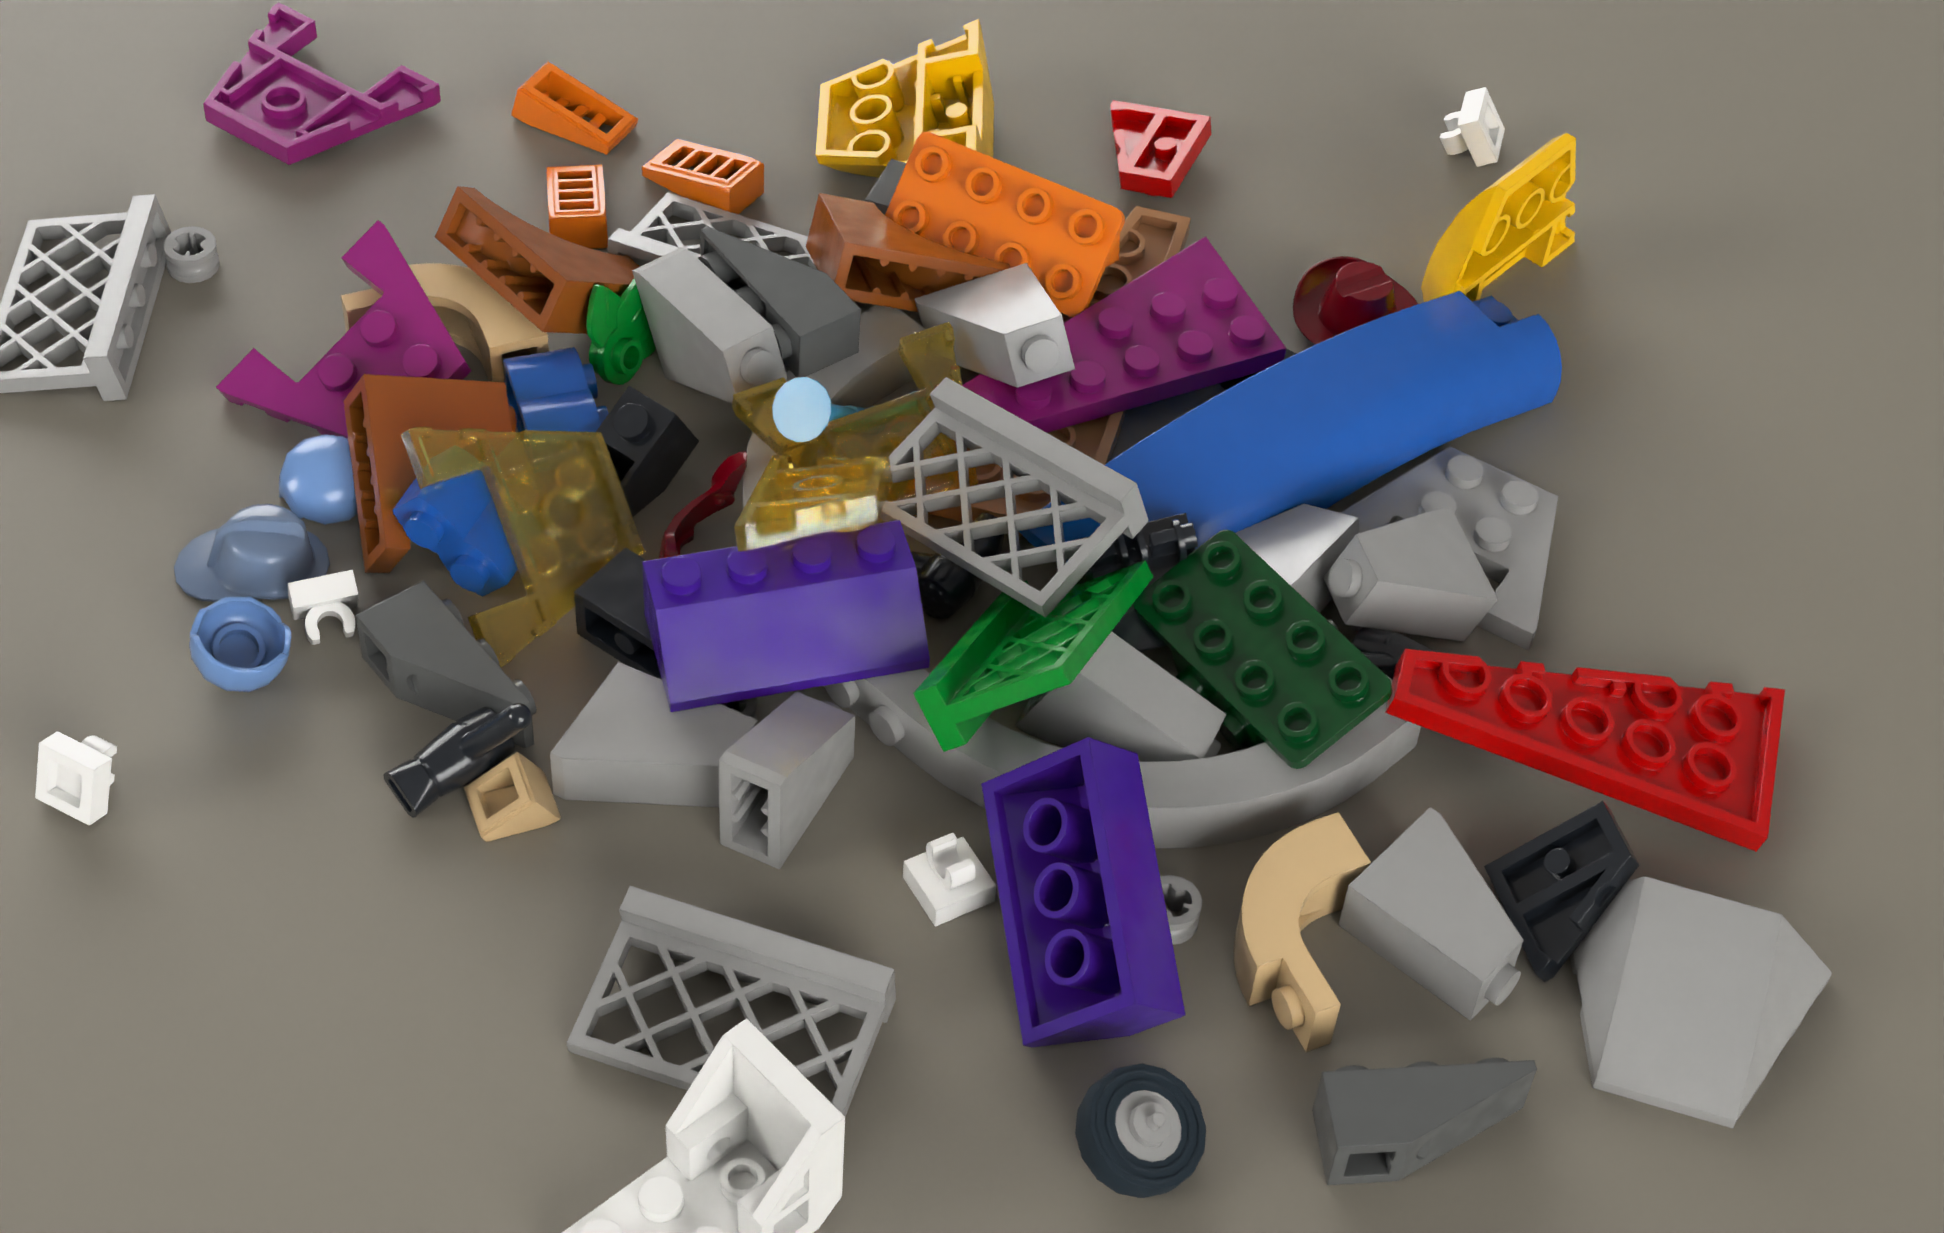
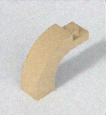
[341,263,549,382]
[1234,812,1371,1052]

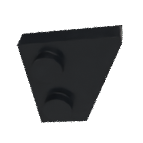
[1484,801,1639,982]

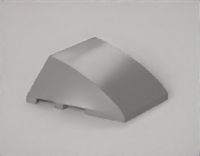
[1570,876,1832,1128]

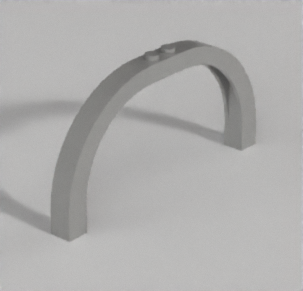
[743,305,1421,848]

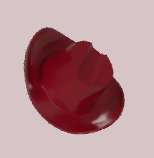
[1293,256,1418,345]

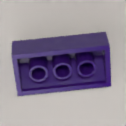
[642,520,930,712]
[981,737,1186,1047]

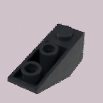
[534,386,699,569]

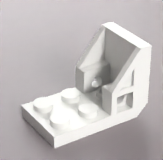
[562,1018,845,1233]

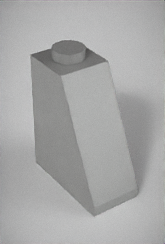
[632,247,788,406]
[915,263,1075,388]
[1235,504,1359,613]
[1323,507,1498,642]
[1015,631,1226,762]
[550,662,758,807]
[719,691,855,870]
[1339,807,1523,1021]

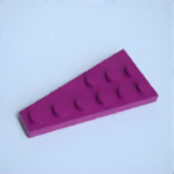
[950,236,1286,451]

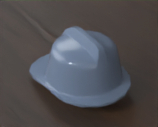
[174,504,330,602]

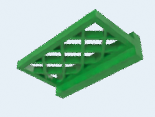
[913,560,1153,752]

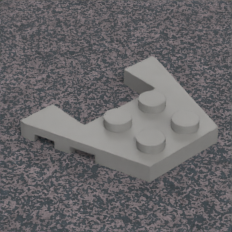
[1341,446,1558,650]

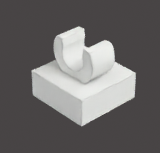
[1440,87,1505,167]
[288,569,358,645]
[35,731,117,826]
[903,832,996,927]

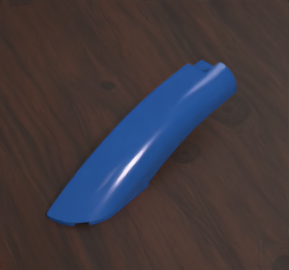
[1019,291,1562,562]

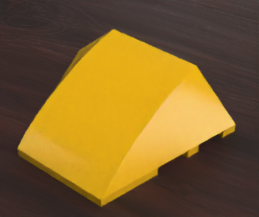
[815,19,994,178]
[1421,133,1576,302]

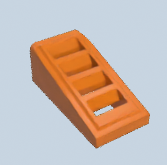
[511,62,638,155]
[642,139,764,214]
[546,165,608,249]

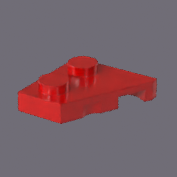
[1110,100,1211,198]

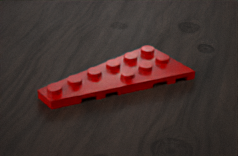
[1385,649,1785,852]

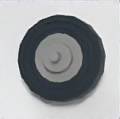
[1075,1063,1206,1198]

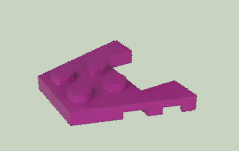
[203,2,441,165]
[216,220,471,439]

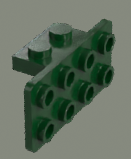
[1133,530,1392,769]

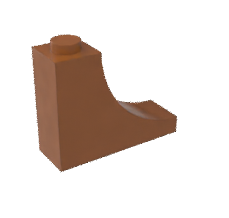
[435,186,640,334]
[806,193,1011,312]
[344,374,517,573]

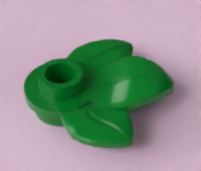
[586,278,656,385]

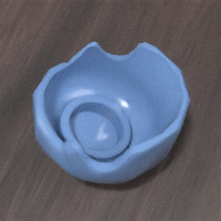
[279,434,358,525]
[189,597,291,692]

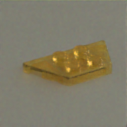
[734,454,893,552]

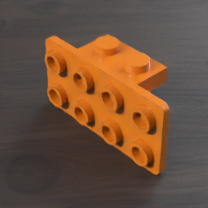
[885,132,1125,317]

